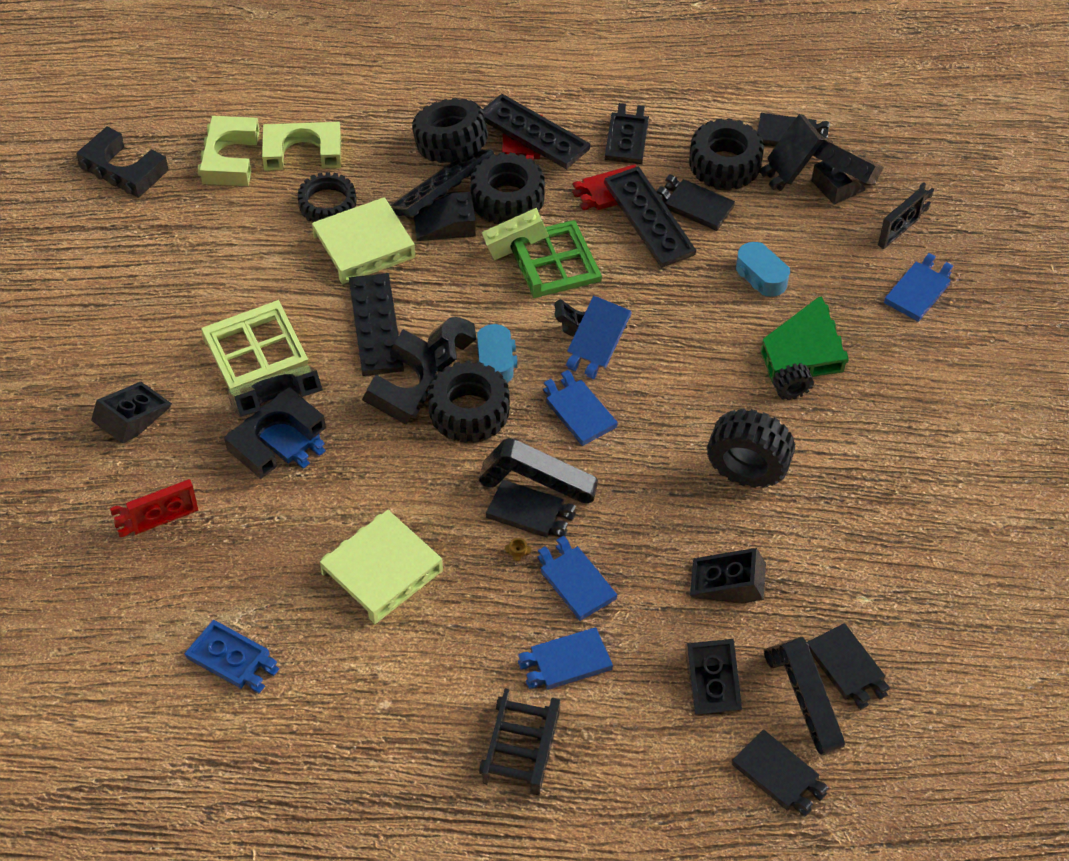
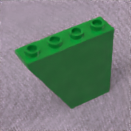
[761,297,849,384]

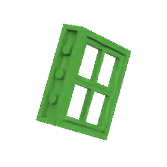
[510,220,602,299]

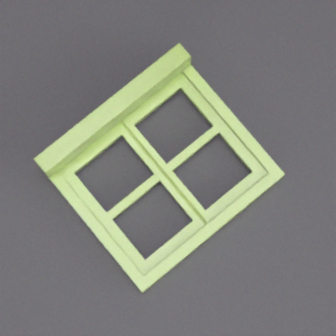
[201,300,308,389]

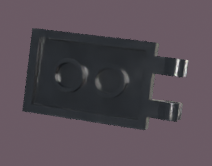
[604,103,649,164]
[757,113,830,147]
[759,114,824,191]
[656,174,735,231]
[878,182,934,249]
[486,480,576,538]
[807,623,890,710]
[732,729,829,817]

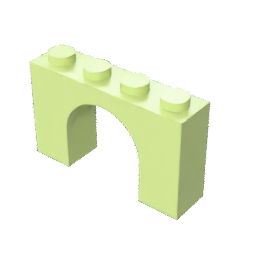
[198,116,259,186]
[262,122,341,171]

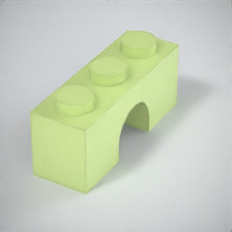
[482,208,549,261]

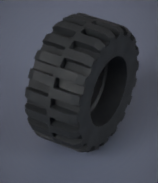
[412,98,488,163]
[689,118,764,190]
[470,152,545,225]
[428,361,510,443]
[707,409,795,488]

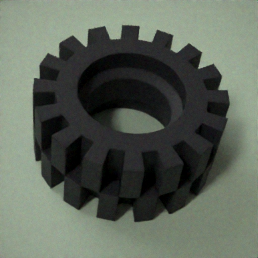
[772,363,814,400]

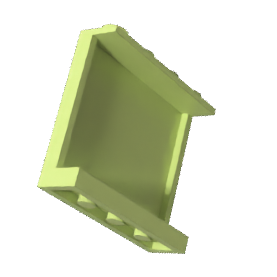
[312,197,415,284]
[320,510,443,624]

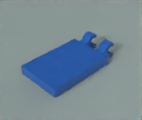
[884,253,953,322]
[566,295,632,379]
[543,370,618,446]
[259,424,326,469]
[537,536,617,621]
[184,619,279,694]
[518,627,613,690]

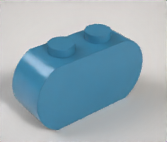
[736,242,790,297]
[477,324,517,383]

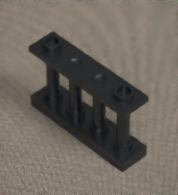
[479,688,561,796]

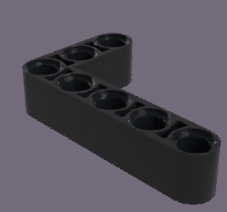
[479,438,598,504]
[764,636,845,756]

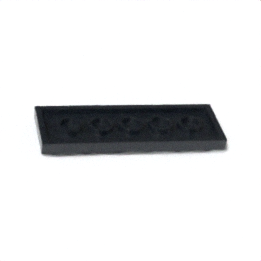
[482,94,590,170]
[390,149,495,217]
[604,166,697,268]
[349,273,404,376]

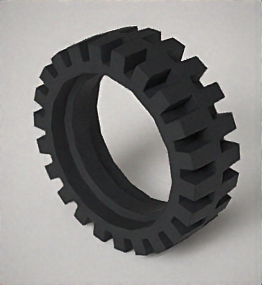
[298,172,356,223]

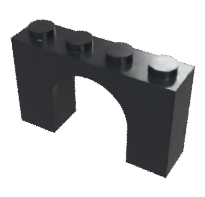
[76,126,169,198]
[813,135,884,184]
[362,329,442,425]
[227,365,323,417]
[224,387,326,479]

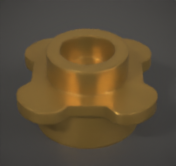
[505,538,532,561]

